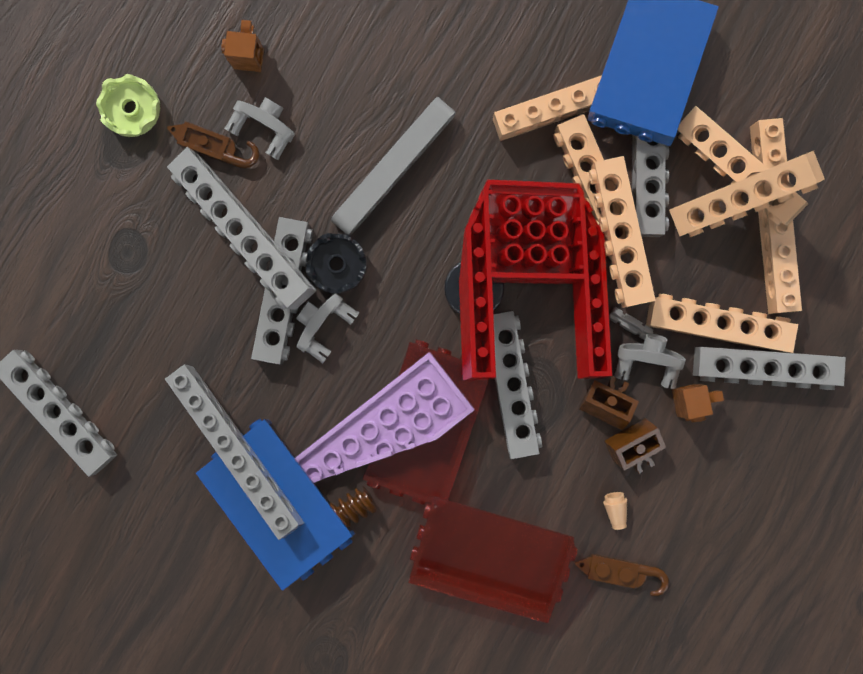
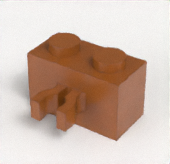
[221,20,264,72]
[671,384,724,423]

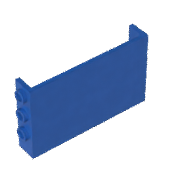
[587,0,719,146]
[196,419,355,591]

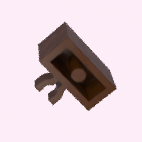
[579,375,639,430]
[604,418,666,474]

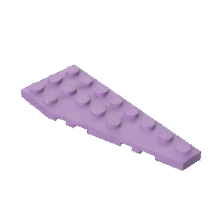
[295,352,475,483]

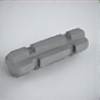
[609,307,653,340]

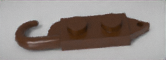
[167,121,259,168]
[574,554,669,596]

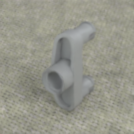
[224,97,295,160]
[296,293,359,364]
[614,333,686,389]

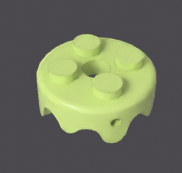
[96,74,160,137]

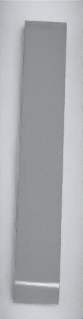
[331,97,456,236]

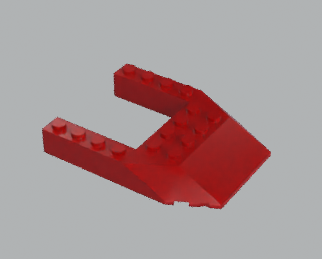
[459,180,612,380]

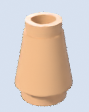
[603,492,627,530]

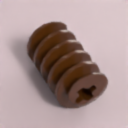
[329,486,376,528]

